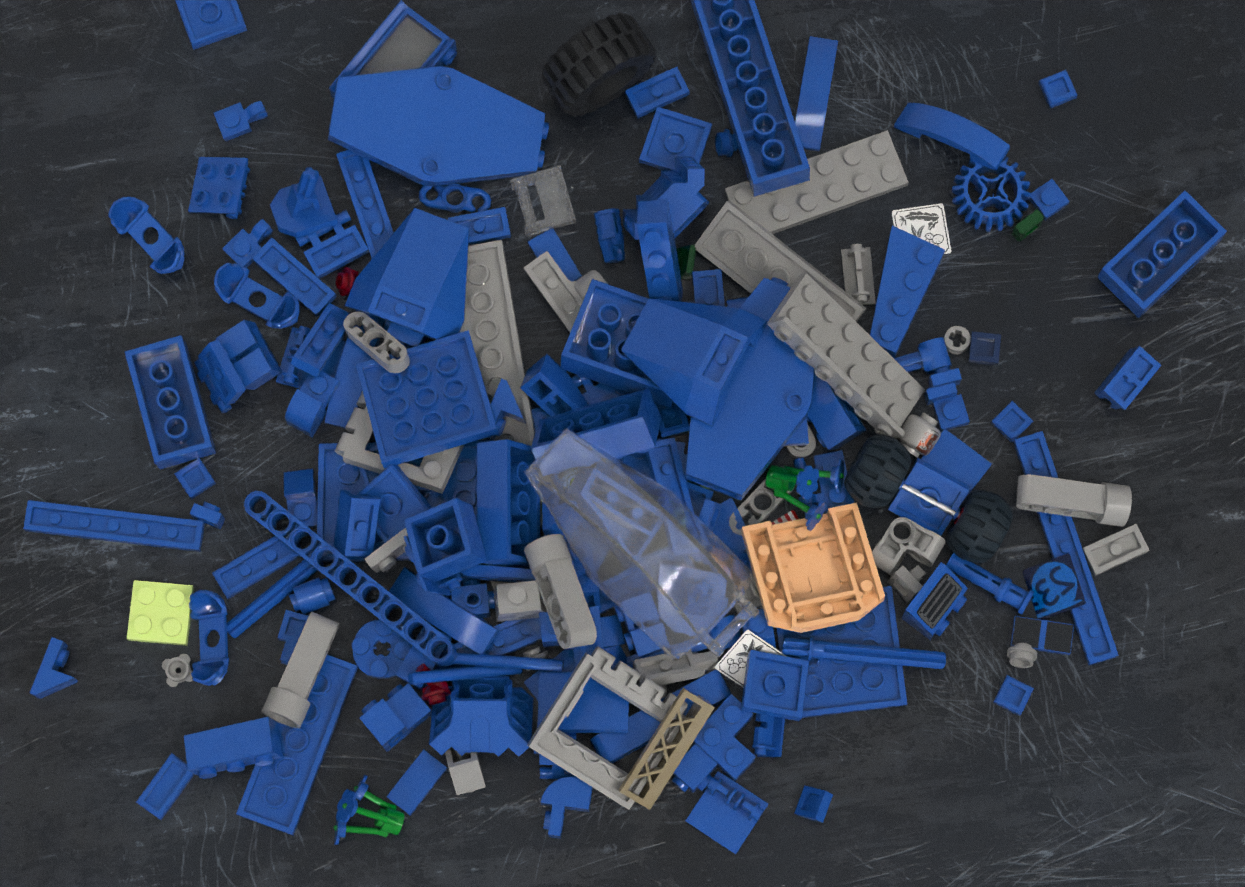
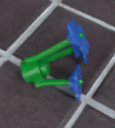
[766,459,844,531]
[333,774,405,845]

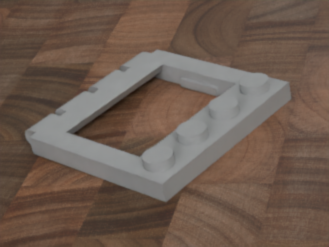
[335,391,465,494]
[527,646,688,810]

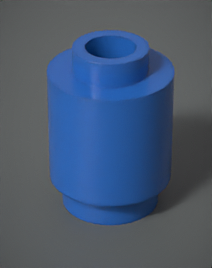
[289,577,336,615]

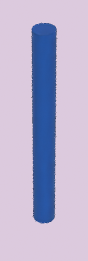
[443,652,564,672]
[408,666,522,685]

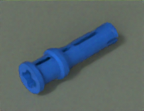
[946,553,1034,615]

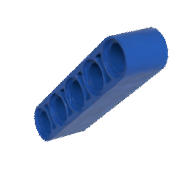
[590,670,732,764]

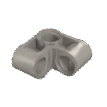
[872,517,946,576]

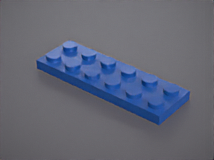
[236,655,358,836]

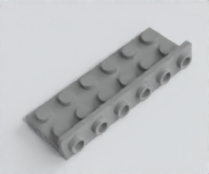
[767,273,925,438]

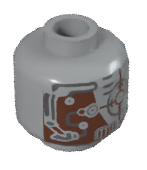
[898,412,941,458]

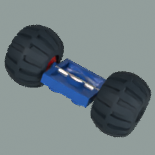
[844,435,1013,563]

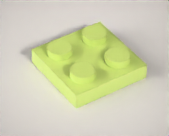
[127,580,194,646]

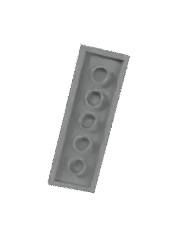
[725,130,909,234]
[695,200,867,322]

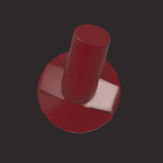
[335,267,359,296]
[416,663,451,705]

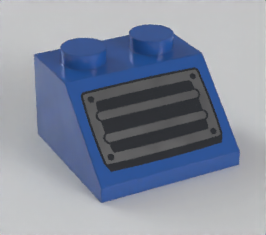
[901,562,968,640]

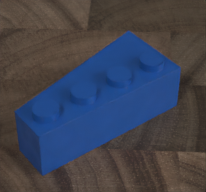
[870,225,945,358]

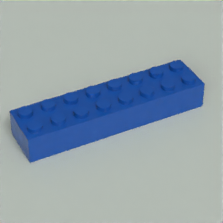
[690,0,810,197]

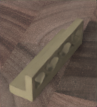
[619,688,715,810]

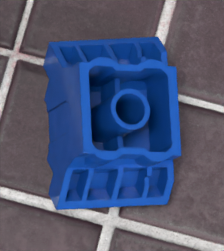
[623,156,709,240]
[429,676,534,757]

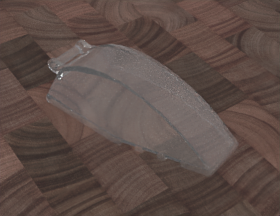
[524,428,760,661]

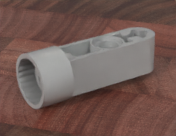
[1016,474,1132,527]
[524,534,597,649]
[261,612,340,728]

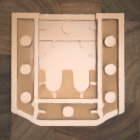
[741,502,885,633]

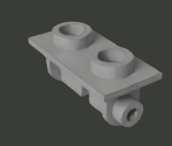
[841,244,876,305]

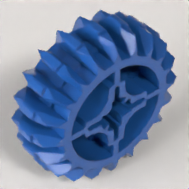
[952,156,1031,232]

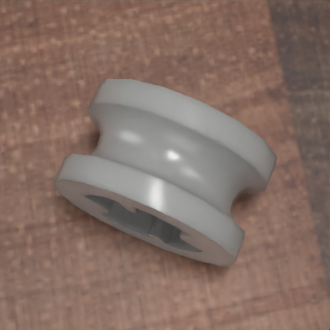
[944,326,971,355]

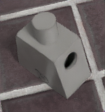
[494,580,547,622]

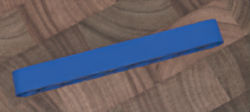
[244,491,457,667]

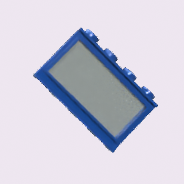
[329,0,457,98]

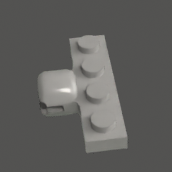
[523,251,608,333]

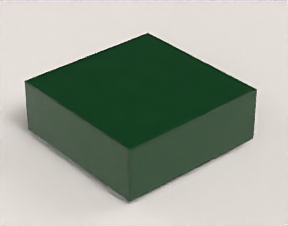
[1012,209,1044,241]

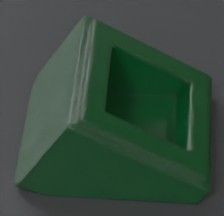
[676,245,696,281]

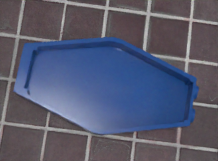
[327,66,549,187]
[685,277,814,500]

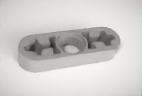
[343,311,410,373]
[729,466,796,535]

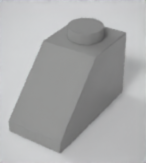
[445,747,486,795]

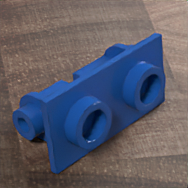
[752,713,785,757]

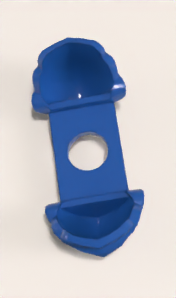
[108,197,184,274]
[214,263,300,329]
[189,590,229,686]

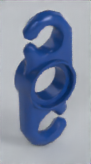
[419,184,491,213]

